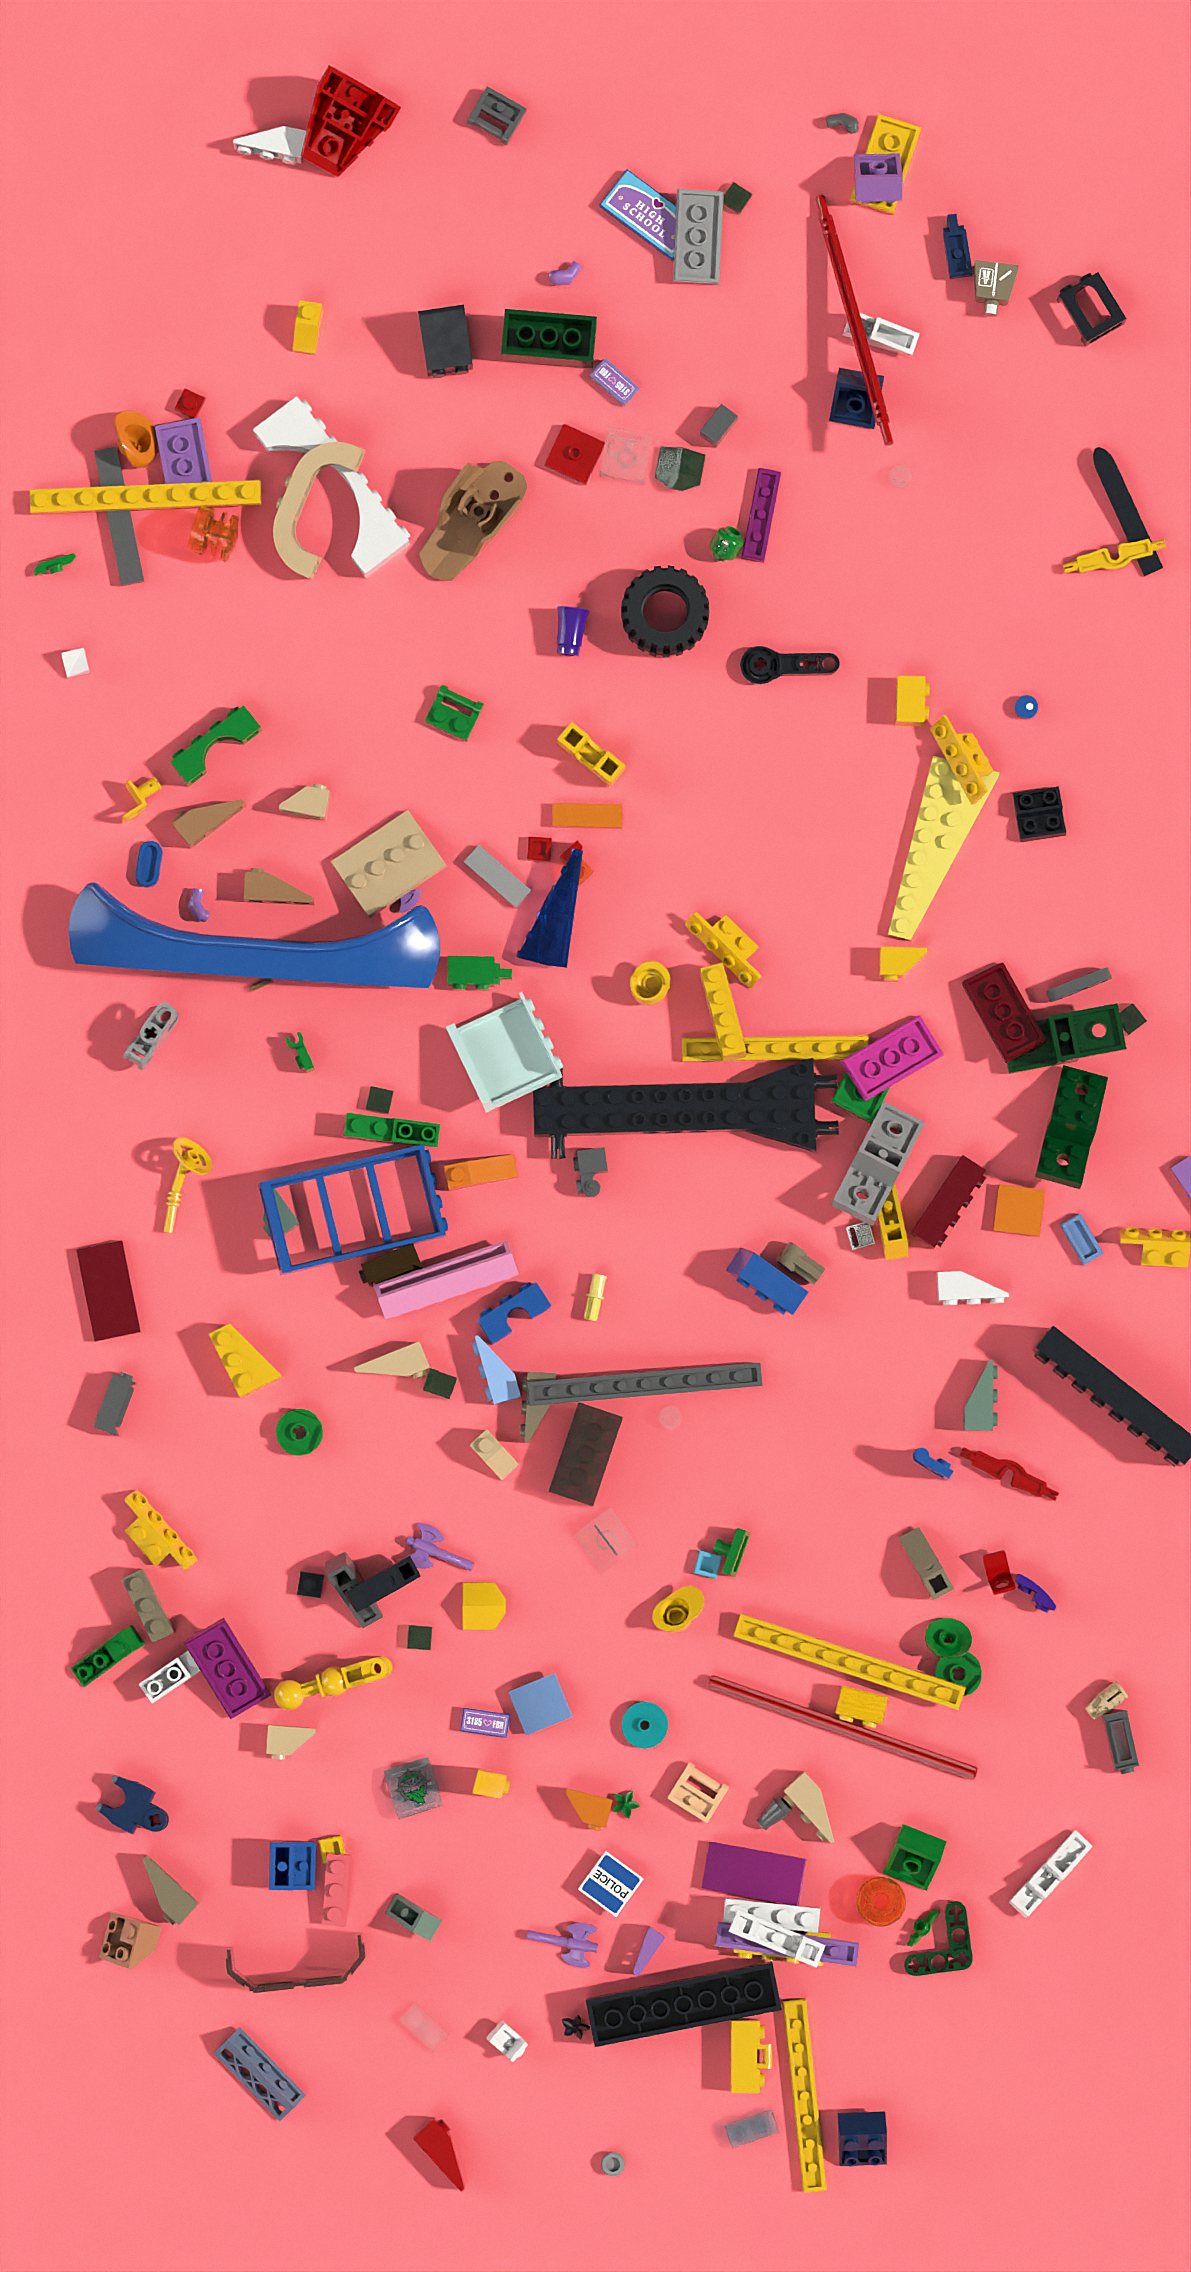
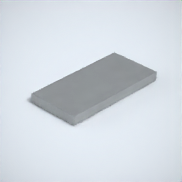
[673,188,724,285]

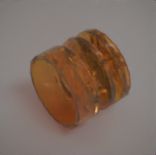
[187,505,239,563]

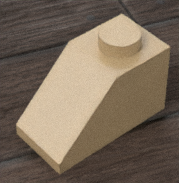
[279,784,331,821]
[470,1429,519,1480]
[266,1725,317,1760]

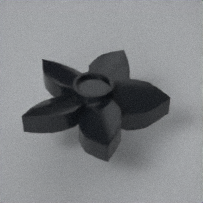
[562,2015,590,2040]

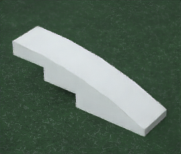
[1009,1830,1093,1919]

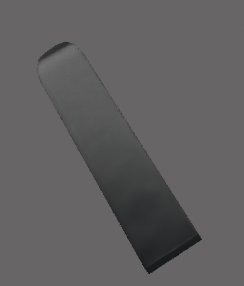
[1093,447,1163,577]

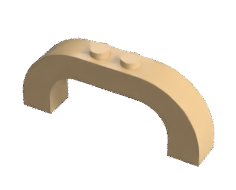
[273,442,366,579]

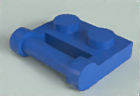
[912,1448,954,1480]

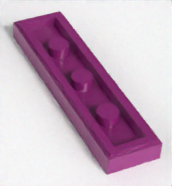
[741,468,781,563]

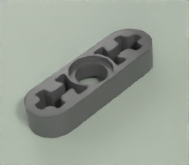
[1046,967,1113,1003]

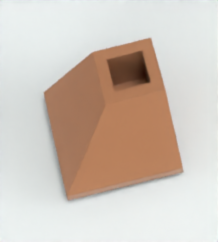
[99,1912,162,1970]

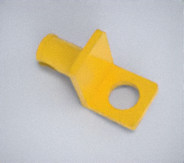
[122,777,162,824]

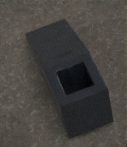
[345,1556,421,1613]

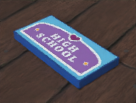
[599,169,676,261]

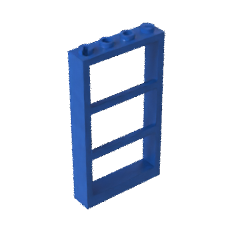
[258,1144,448,1276]

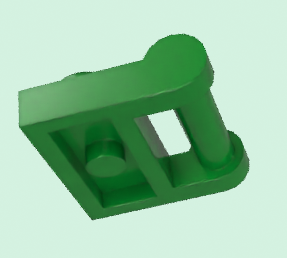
[425,684,484,742]

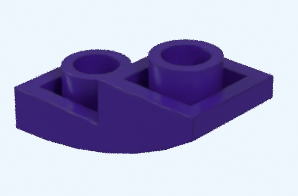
[1014,1574,1057,1613]

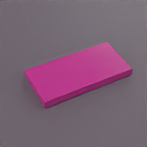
[841,1015,944,1101]

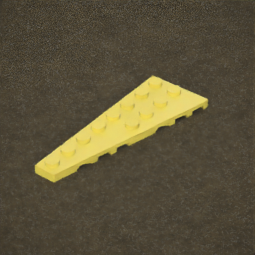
[888,756,1000,941]

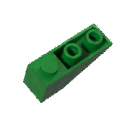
[71,1625,145,1687]

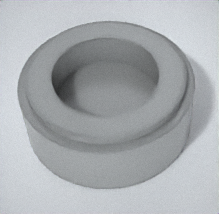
[601,2152,625,2177]

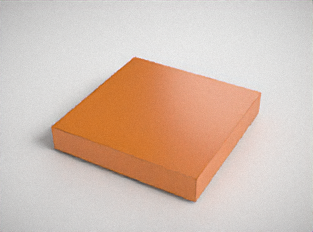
[993,1184,1045,1237]

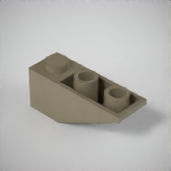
[520,1372,556,1443]
[898,1527,954,1600]

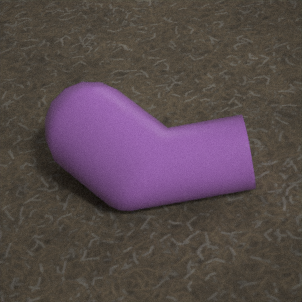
[548,261,582,286]

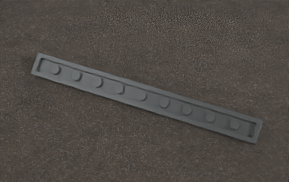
[527,1362,763,1406]

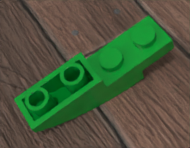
[343,1113,440,1147]

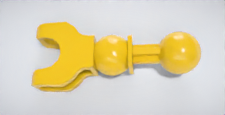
[274,1657,393,1710]

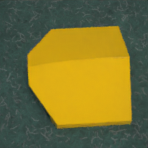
[463,1583,506,1630]

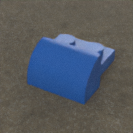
[269,1841,316,1891]

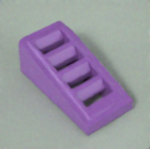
[633,1926,665,1976]

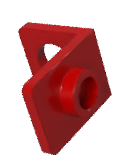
[982,1550,1016,1595]

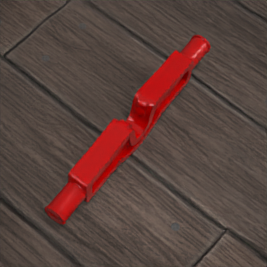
[959,1447,1059,1501]

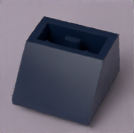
[838,2111,887,2167]

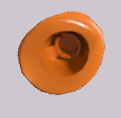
[114,410,157,468]

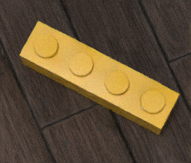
[700,963,746,1063]

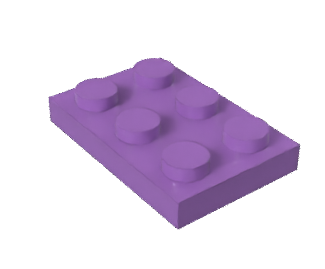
[155,417,212,484]

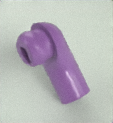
[188,888,210,922]

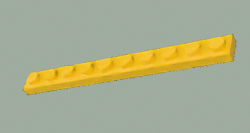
[30,480,261,514]
[734,1613,966,1710]

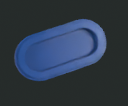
[135,841,163,888]

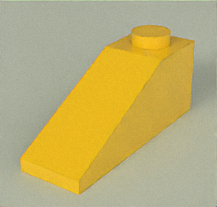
[877,1184,909,1260]
[473,1768,511,1799]

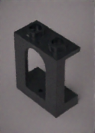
[1057,272,1127,347]

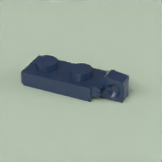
[943,213,973,279]

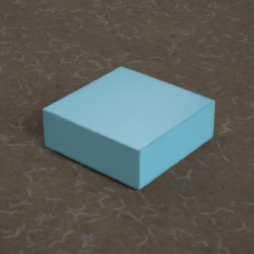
[693,1550,722,1579]

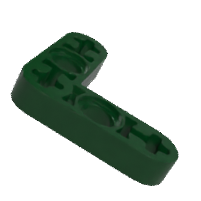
[904,1901,973,1976]

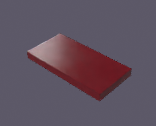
[962,962,1047,1063]
[76,1240,141,1342]

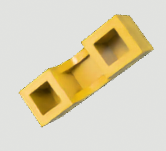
[557,722,626,787]

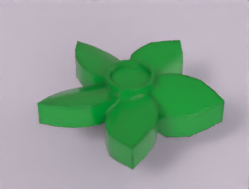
[612,1791,640,1819]

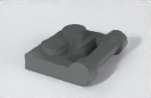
[467,86,527,146]

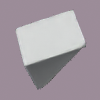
[61,648,90,678]

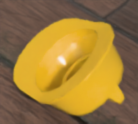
[652,1586,704,1632]

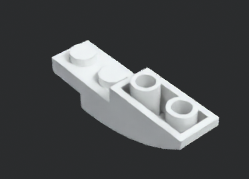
[139,1651,201,1704]

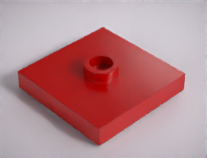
[544,424,606,485]

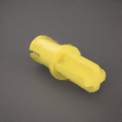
[584,1274,607,1321]

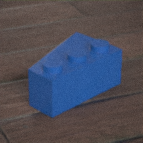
[726,1247,809,1315]

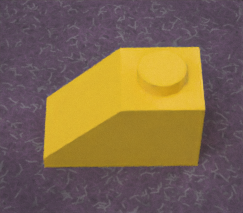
[293,300,324,355]
[879,947,928,982]

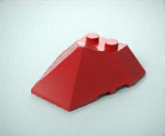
[301,65,401,177]

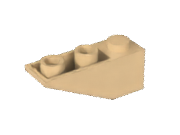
[783,1771,835,1844]

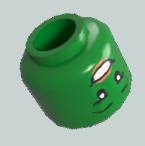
[709,526,744,562]

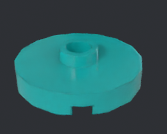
[621,1701,668,1749]

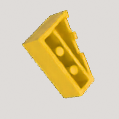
[209,1323,283,1398]

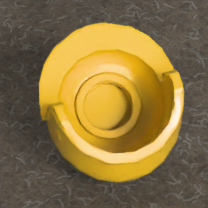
[630,961,670,1006]

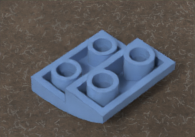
[509,1673,573,1736]

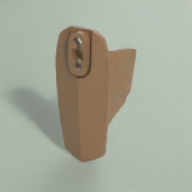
[419,461,527,581]

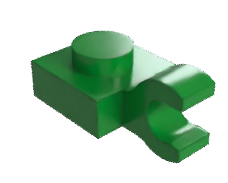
[285,1032,315,1073]

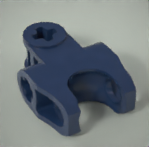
[96,1775,169,1834]

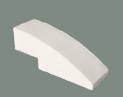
[843,313,920,356]

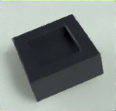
[297,1571,324,1598]

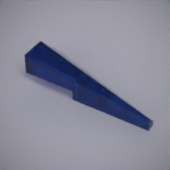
[516,848,583,968]

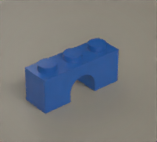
[477,1282,552,1345]

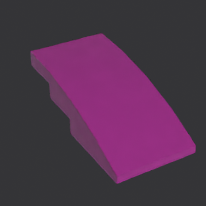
[701,1841,807,1906]

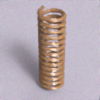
[249,978,273,992]

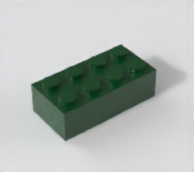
[501,309,597,368]

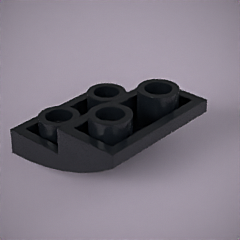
[1013,786,1066,843]

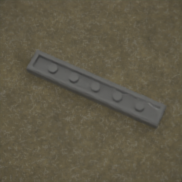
[94,447,144,586]

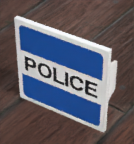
[578,1851,644,1917]

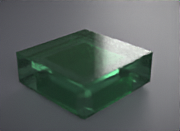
[723,182,753,215]
[1120,1003,1147,1036]
[366,1086,394,1114]
[407,1625,433,1650]

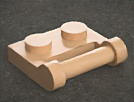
[667,1762,729,1823]

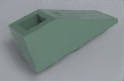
[963,1360,998,1432]

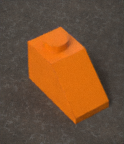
[566,1788,613,1831]

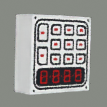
[846,1222,875,1250]

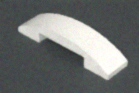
[729,1909,826,1968]

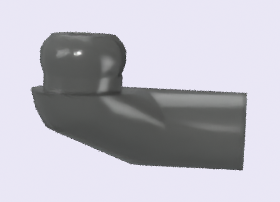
[825,113,859,134]

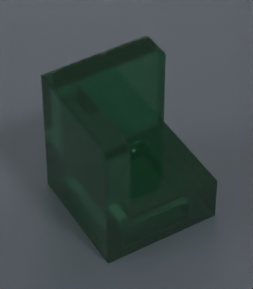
[423,1368,457,1400]

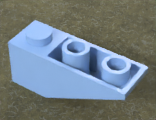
[472,1335,521,1405]

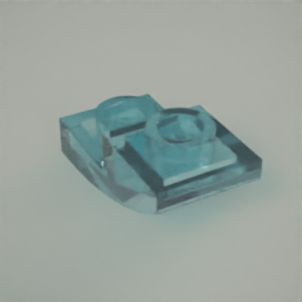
[724,2109,780,2149]

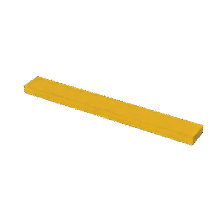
[682,1035,869,1062]
[782,1999,827,2193]

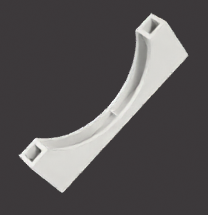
[253,396,411,578]

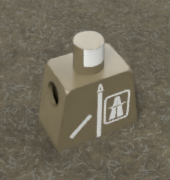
[973,260,1019,317]

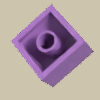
[854,153,903,203]

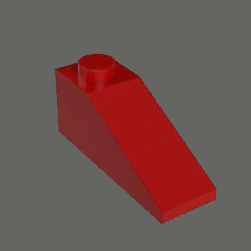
[413,2118,465,2192]

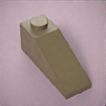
[142,1855,199,1925]

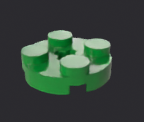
[276,1409,323,1456]
[934,1652,982,1696]

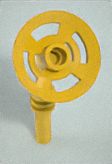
[163,1137,212,1233]

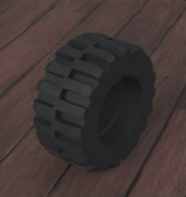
[621,565,710,658]

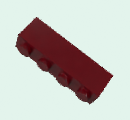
[910,1155,987,1249]

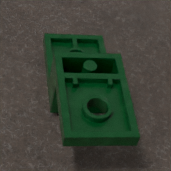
[1007,1003,1127,1074]
[1035,1065,1108,1189]

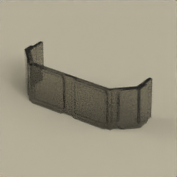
[226,1933,367,1993]

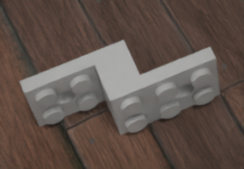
[831,1101,925,1226]

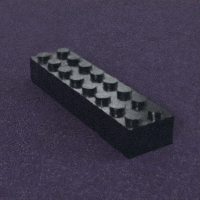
[1032,1326,1191,1467]
[586,1961,782,2047]

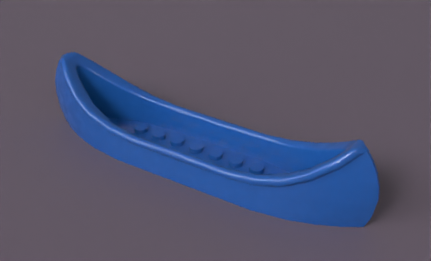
[68,882,440,988]

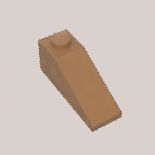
[173,799,246,849]
[243,868,315,906]

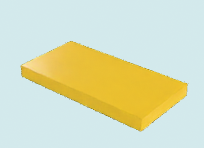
[850,114,922,215]

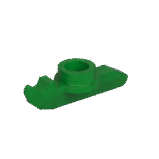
[34,553,76,576]
[907,1909,940,1947]

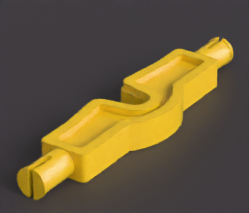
[1063,539,1167,574]

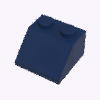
[829,367,884,429]

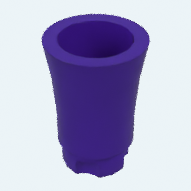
[556,606,589,656]

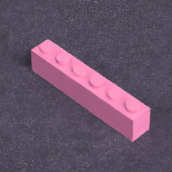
[374,1240,519,1320]

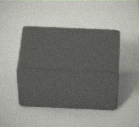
[700,404,738,448]

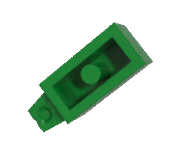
[447,956,512,991]

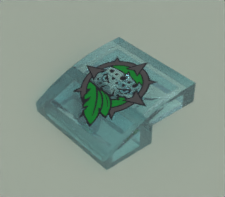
[384,1757,444,1820]

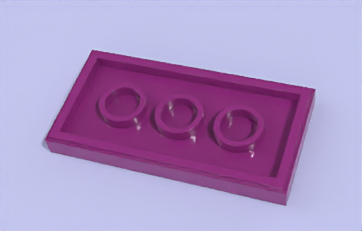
[183,1617,271,1719]

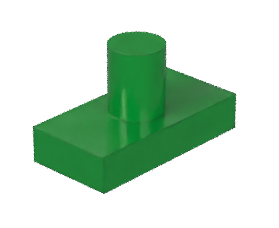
[713,1528,751,1577]

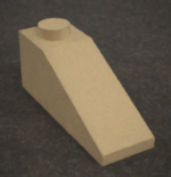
[354,1342,430,1379]

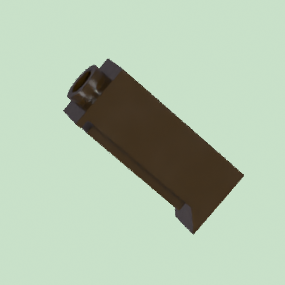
[359,1244,423,1287]

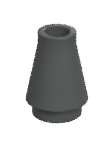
[757,1796,792,1830]

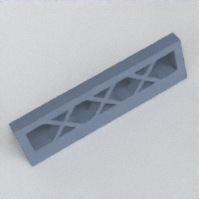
[214,2027,306,2121]

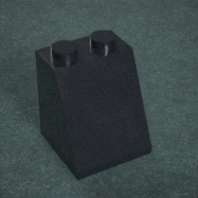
[418,304,473,378]

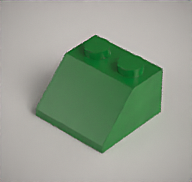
[883,1824,947,1891]

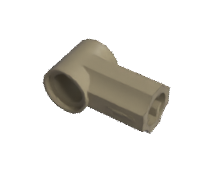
[776,1241,825,1285]

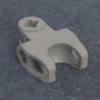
[123,1002,179,1071]

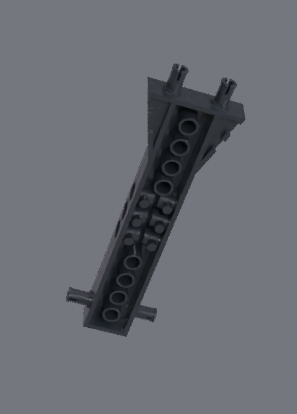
[533,1058,839,1159]

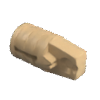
[1085,1680,1128,1720]

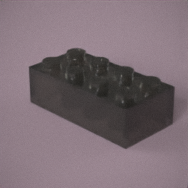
[548,1402,623,1507]

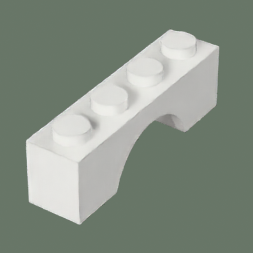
[723,1897,820,1933]

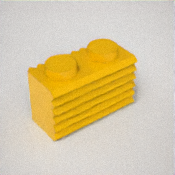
[835,1686,888,1728]

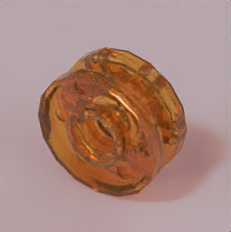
[856,1876,906,1927]

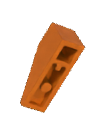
[444,1154,518,1191]

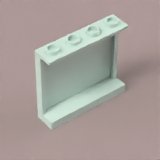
[446,992,563,1113]

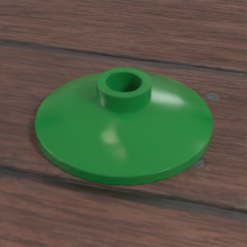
[925,1618,972,1659]

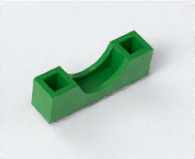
[170,705,262,787]

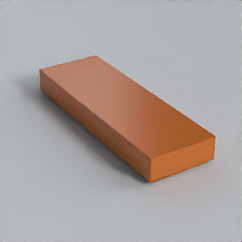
[552,803,622,829]

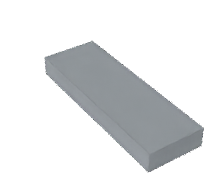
[464,845,531,908]

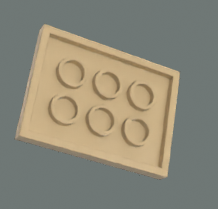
[331,810,447,918]

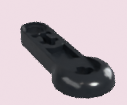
[740,646,840,685]

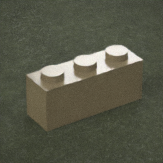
[121,1569,176,1643]

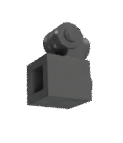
[573,1147,608,1198]

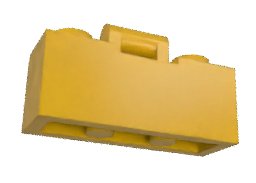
[731,2019,772,2093]

